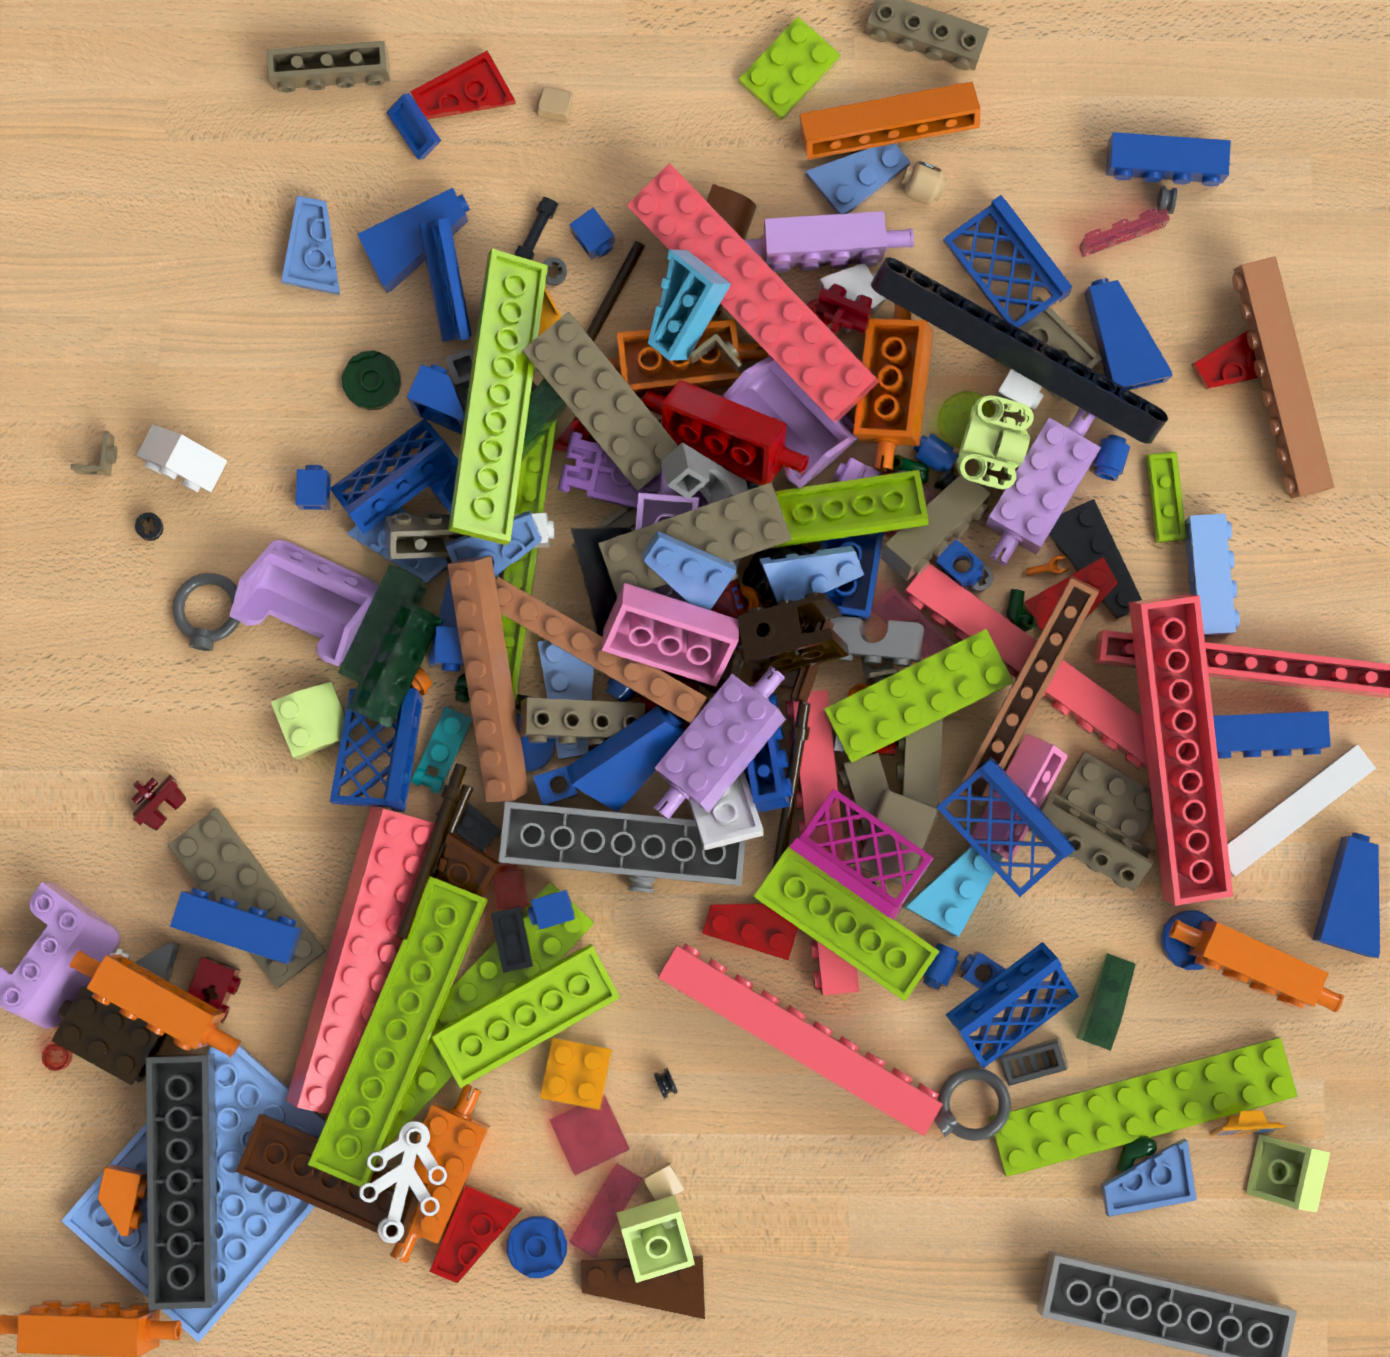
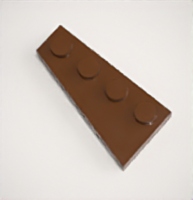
[437,832,501,897]
[581,1255,705,1319]

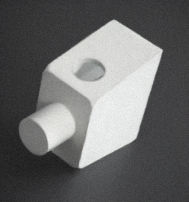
[818,263,885,334]

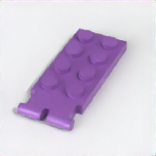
[557,432,708,509]

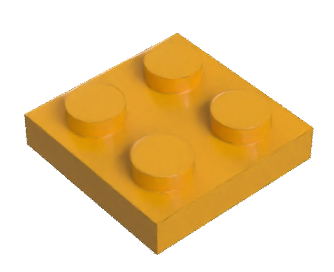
[540,1038,613,1110]

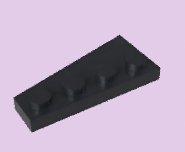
[1049,499,1142,619]
[570,527,631,637]

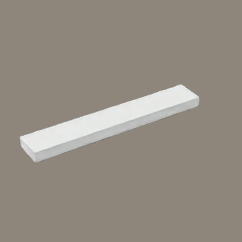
[1227,744,1376,877]

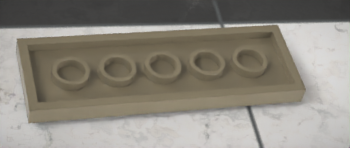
[521,312,678,491]
[598,482,791,597]
[168,808,326,989]

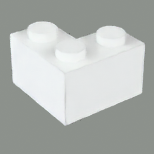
[136,424,227,493]

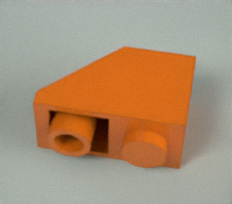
[98,1164,147,1237]

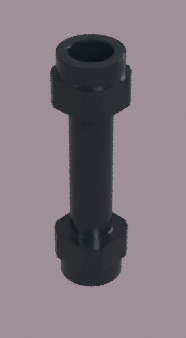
[515,197,559,260]

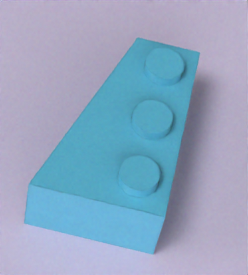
[648,249,731,361]
[903,845,1003,937]

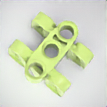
[956,395,1034,489]

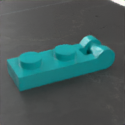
[411,706,473,795]

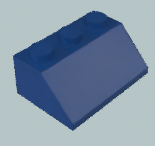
[407,364,465,435]
[820,532,884,622]

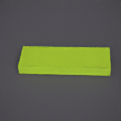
[1145,451,1187,543]

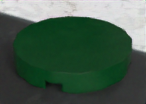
[342,350,402,410]

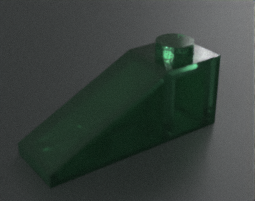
[1076,953,1136,1051]

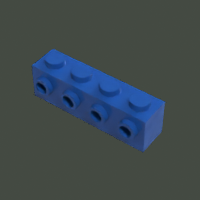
[1106,132,1231,187]
[748,685,793,812]
[1213,711,1331,759]
[170,887,303,964]

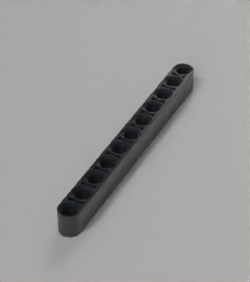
[871,257,1168,444]

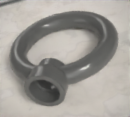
[172,573,240,651]
[934,1068,1011,1141]

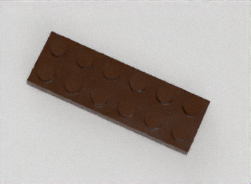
[236,1114,428,1244]

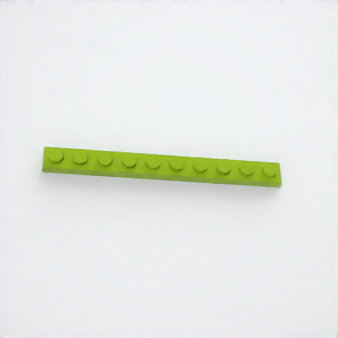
[501,406,559,704]

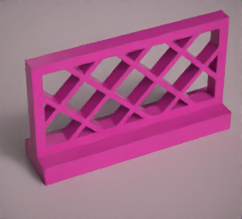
[790,788,934,920]

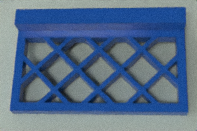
[943,195,1072,328]
[419,218,472,342]
[330,418,458,534]
[330,688,424,812]
[936,756,1075,897]
[946,942,1079,1069]

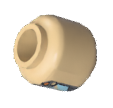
[901,161,947,205]

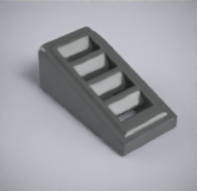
[1000,1038,1068,1086]

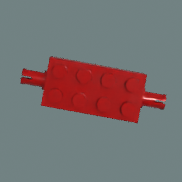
[642,380,809,486]

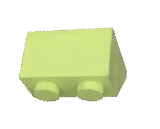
[271,682,354,760]
[1246,1134,1330,1213]
[616,1195,695,1283]

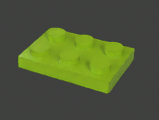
[738,17,841,121]

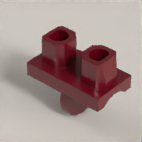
[816,283,872,334]
[132,775,186,831]

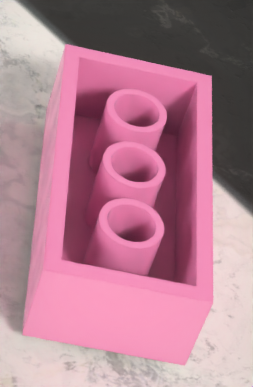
[602,583,739,686]

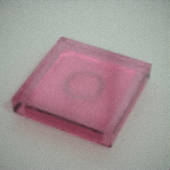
[549,1093,630,1176]

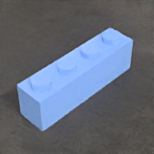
[1185,514,1240,637]

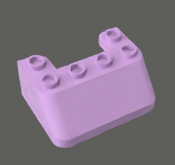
[723,356,858,489]
[229,540,380,667]
[0,882,120,1029]

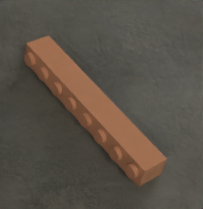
[1232,256,1335,499]
[447,555,529,802]
[958,576,1099,807]
[496,577,709,724]

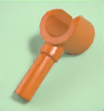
[1026,555,1070,576]

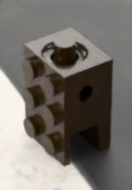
[737,592,850,676]
[51,986,168,1085]

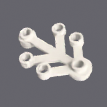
[359,1121,447,1243]

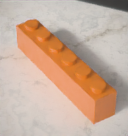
[800,81,981,160]

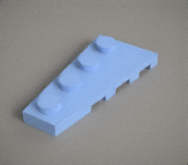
[537,631,596,760]

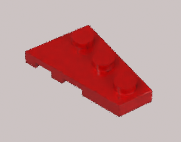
[410,50,516,120]
[1191,330,1258,390]
[1025,557,1118,631]
[702,904,798,960]
[429,1184,522,1283]

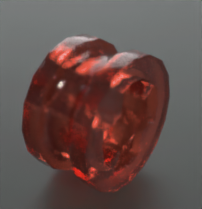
[41,1043,73,1071]

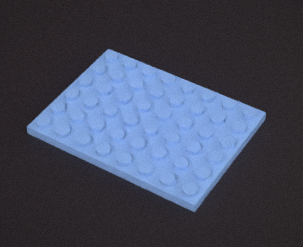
[61,1044,326,1343]

